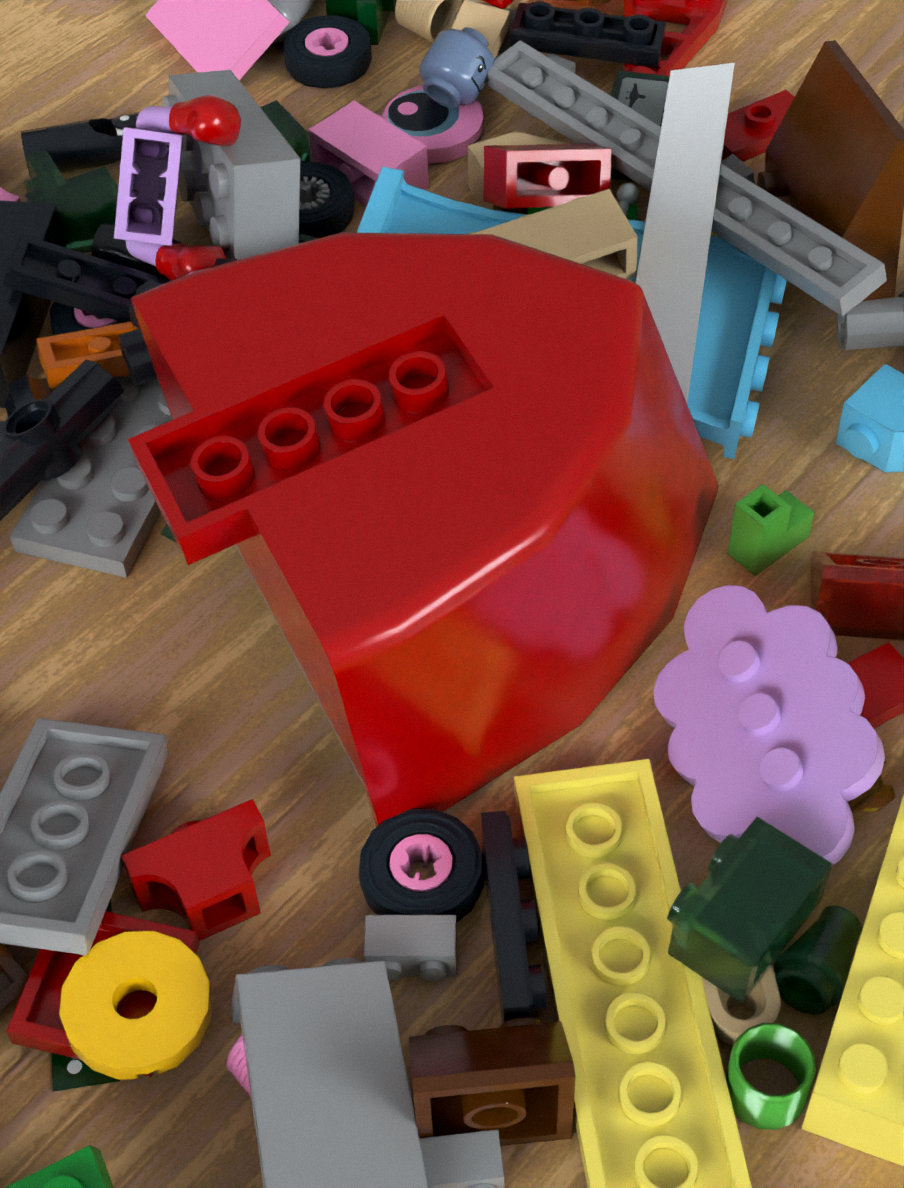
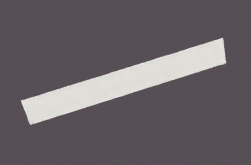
[636,63,735,403]

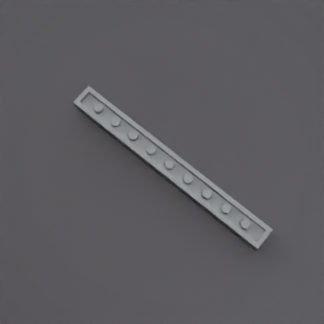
[486,40,887,317]

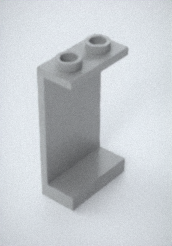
[230,958,429,1188]

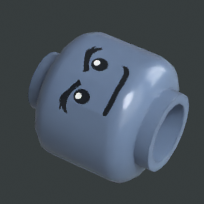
[419,27,494,108]

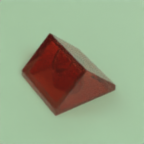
[811,551,904,641]

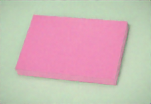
[145,0,290,81]

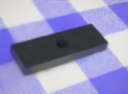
[509,1,666,68]
[481,811,547,1024]

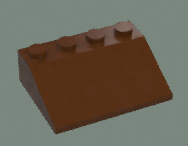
[757,40,904,302]

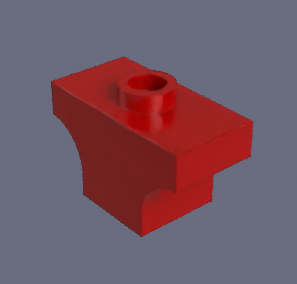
[121,799,271,941]

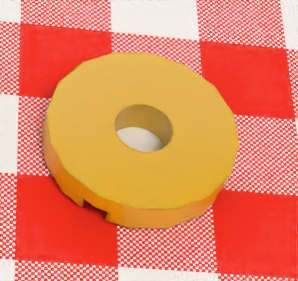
[59,931,212,1080]

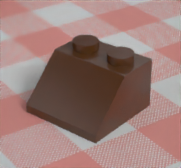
[409,1017,576,1146]

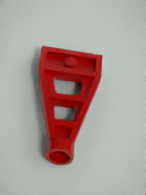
[617,0,727,90]

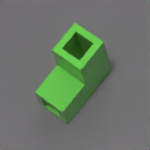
[728,484,814,576]

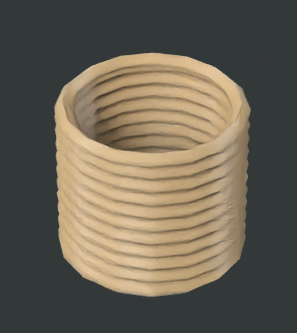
[395,0,463,43]

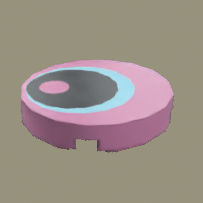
[382,86,484,164]

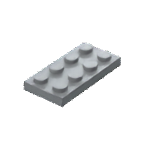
[10,376,172,578]
[0,718,168,956]

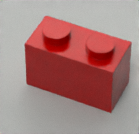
[483,143,611,209]

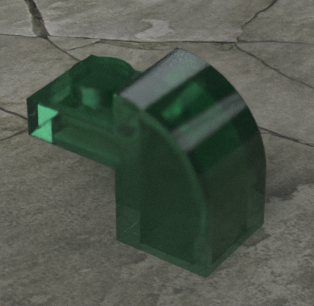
[24,150,118,253]

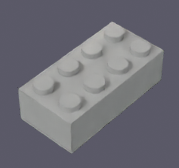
[162,69,300,260]

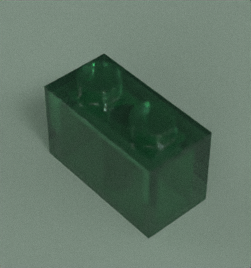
[667,817,833,1003]

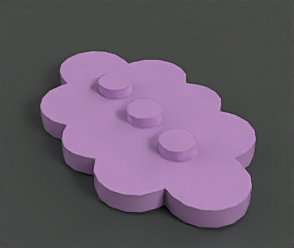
[653,585,885,875]

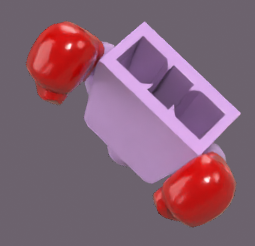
[114,95,242,281]

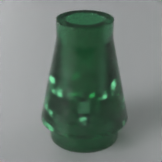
[774,906,862,1015]

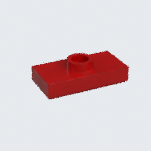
[722,90,794,162]

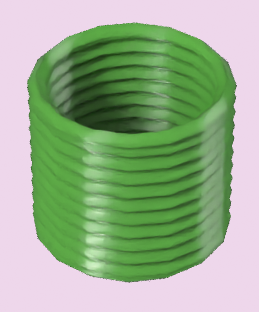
[726,1023,816,1130]

